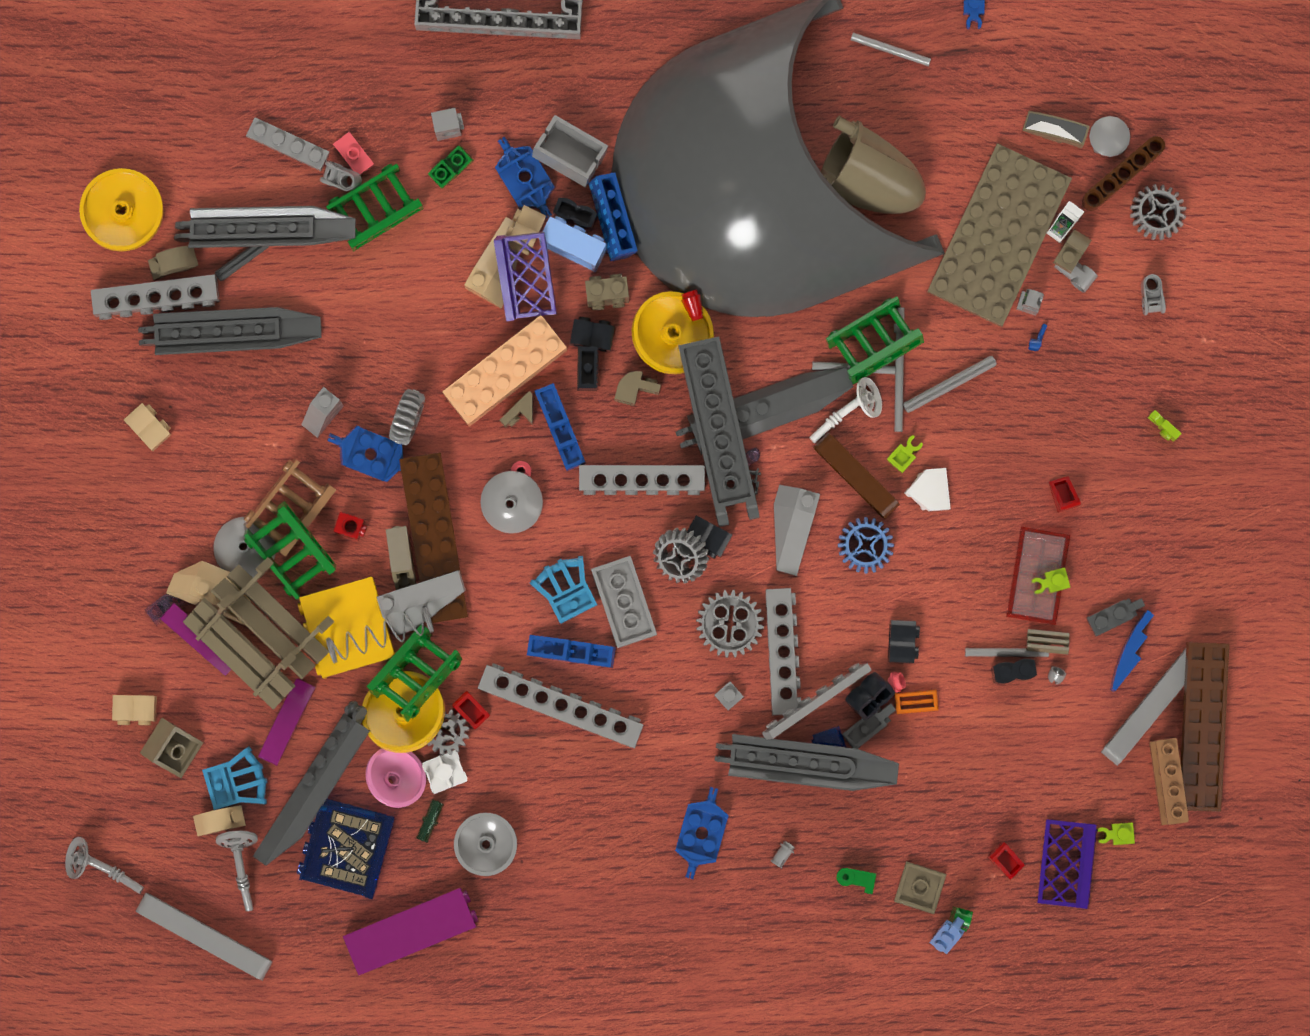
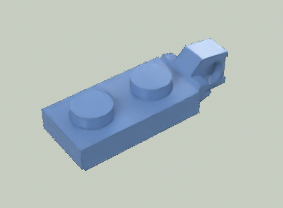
[929,917,965,954]

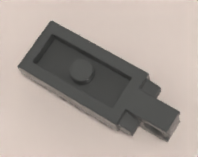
[1086,598,1145,637]
[842,704,896,749]

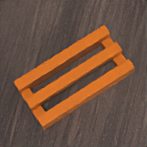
[895,690,939,714]

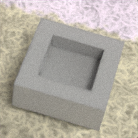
[714,682,744,710]

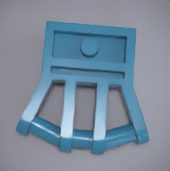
[529,556,597,624]
[202,746,268,810]

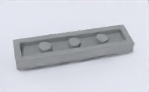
[246,117,330,171]

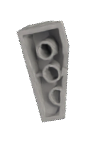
[774,485,820,576]
[376,570,466,635]

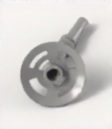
[216,831,258,911]
[65,837,144,894]

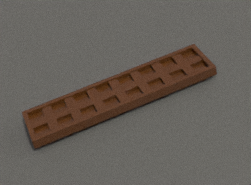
[399,452,468,623]
[1181,642,1230,812]

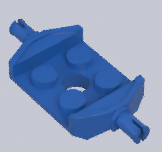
[495,137,555,219]
[327,426,403,482]
[675,787,729,880]

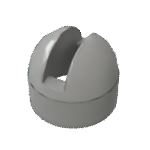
[1048,666,1066,685]

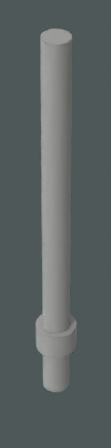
[894,308,905,432]

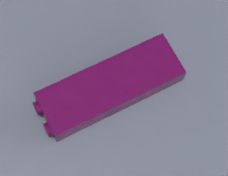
[343,888,479,976]

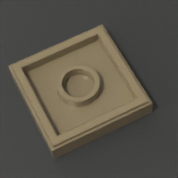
[894,861,946,914]

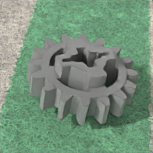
[427,709,470,755]

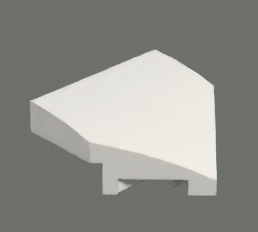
[904,468,951,511]

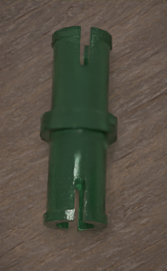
[416,799,444,843]

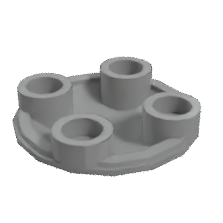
[1089,116,1130,157]

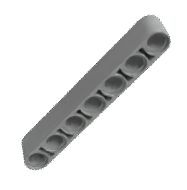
[1101,648,1186,765]
[136,893,273,981]

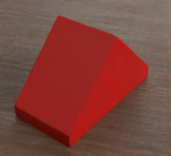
[1049,476,1081,513]
[452,691,490,729]
[987,842,1025,880]

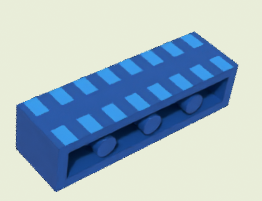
[588,173,638,261]

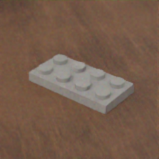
[591,556,657,648]

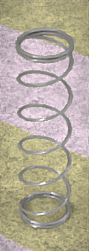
[326,607,434,663]

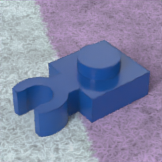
[963,0,985,29]

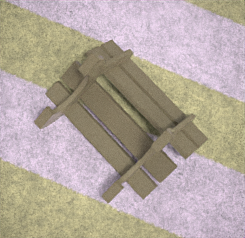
[183,557,334,710]

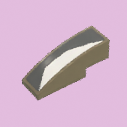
[1022,111,1090,149]

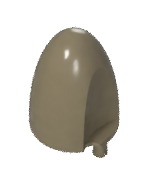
[821,115,926,214]

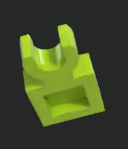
[1148,410,1182,442]
[887,435,923,473]
[1031,567,1071,594]
[1097,823,1135,845]

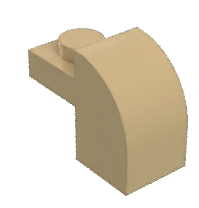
[193,805,246,836]

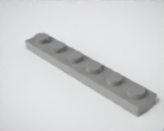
[762,663,871,740]

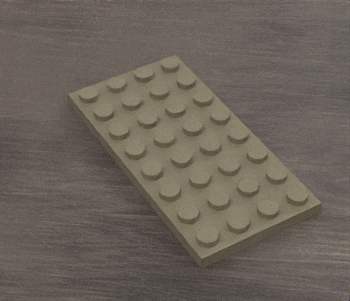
[927,143,1072,327]

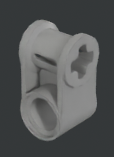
[320,161,362,191]
[1140,274,1166,316]

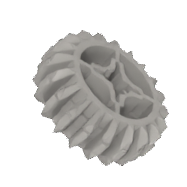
[1130,184,1186,240]
[389,389,425,445]
[653,527,709,584]

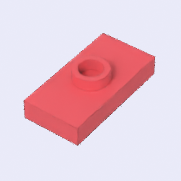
[333,132,374,176]

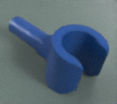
[1028,324,1047,351]

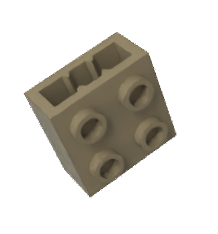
[585,274,629,310]

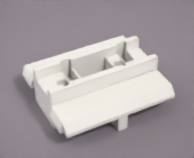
[422,750,467,794]

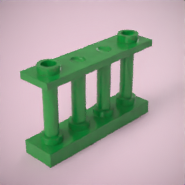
[326,164,424,252]
[826,296,924,385]
[244,501,336,600]
[366,624,463,722]

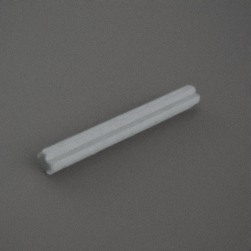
[903,356,997,413]

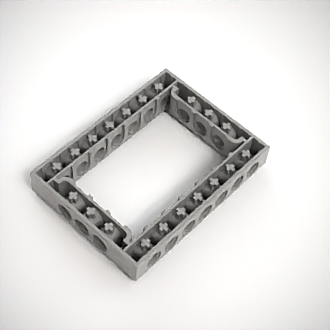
[415,0,583,39]

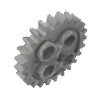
[696,590,764,658]

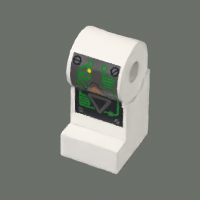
[1047,201,1084,243]

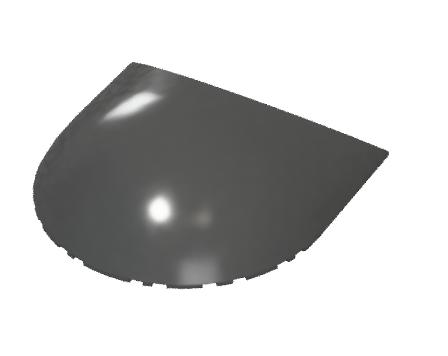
[612,0,945,317]

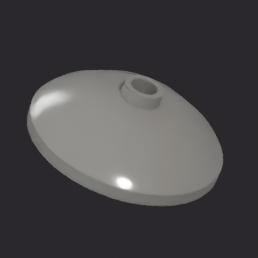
[480,471,543,533]
[214,517,276,577]
[454,813,517,876]

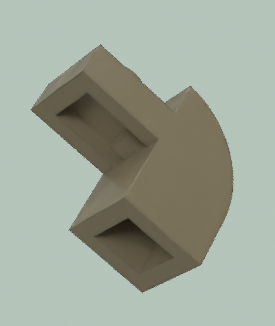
[1053,229,1092,274]
[148,246,198,280]
[614,371,661,406]

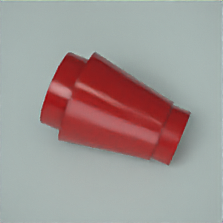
[681,289,703,321]

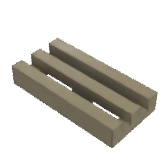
[1026,629,1070,655]

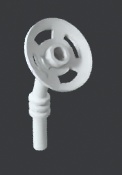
[809,377,882,443]

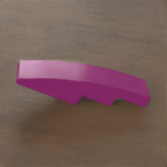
[160,603,231,676]
[258,678,315,766]

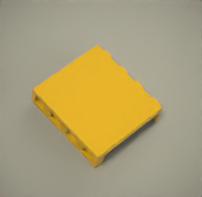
[297,577,395,679]

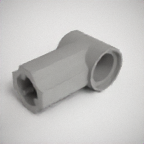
[1054,262,1098,293]

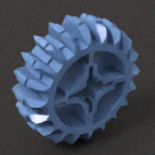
[838,517,894,574]

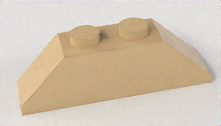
[166,561,251,625]

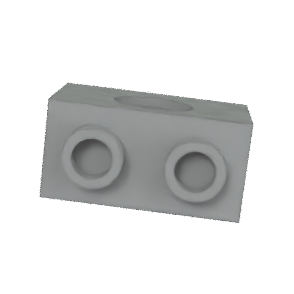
[431,108,464,141]

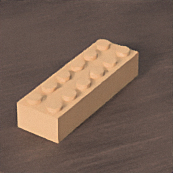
[443,315,567,427]

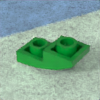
[428,145,474,189]

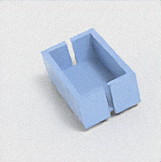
[539,216,607,272]

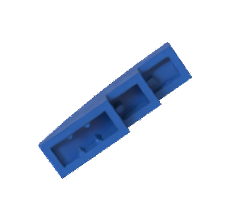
[535,383,586,471]
[1110,610,1154,692]
[527,635,616,668]

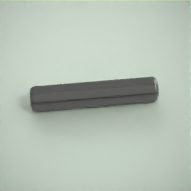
[215,246,269,281]

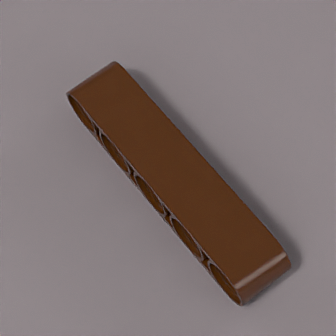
[1082,136,1165,211]
[813,433,900,519]

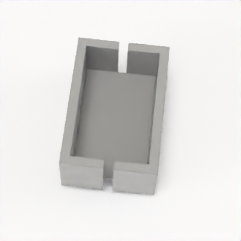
[532,115,608,188]

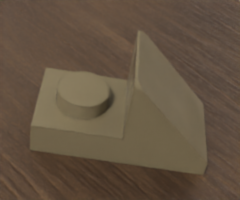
[500,391,533,428]

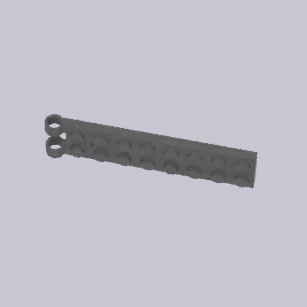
[678,337,760,527]

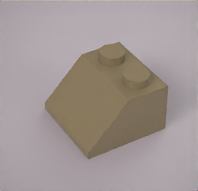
[140,718,203,778]

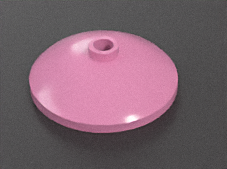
[366,749,426,808]

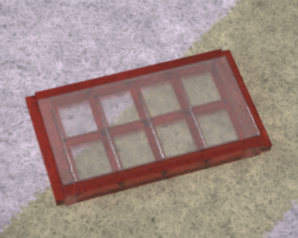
[1006,527,1070,625]

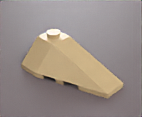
[464,217,519,309]

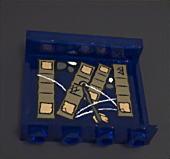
[297,799,395,899]

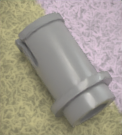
[771,841,795,869]

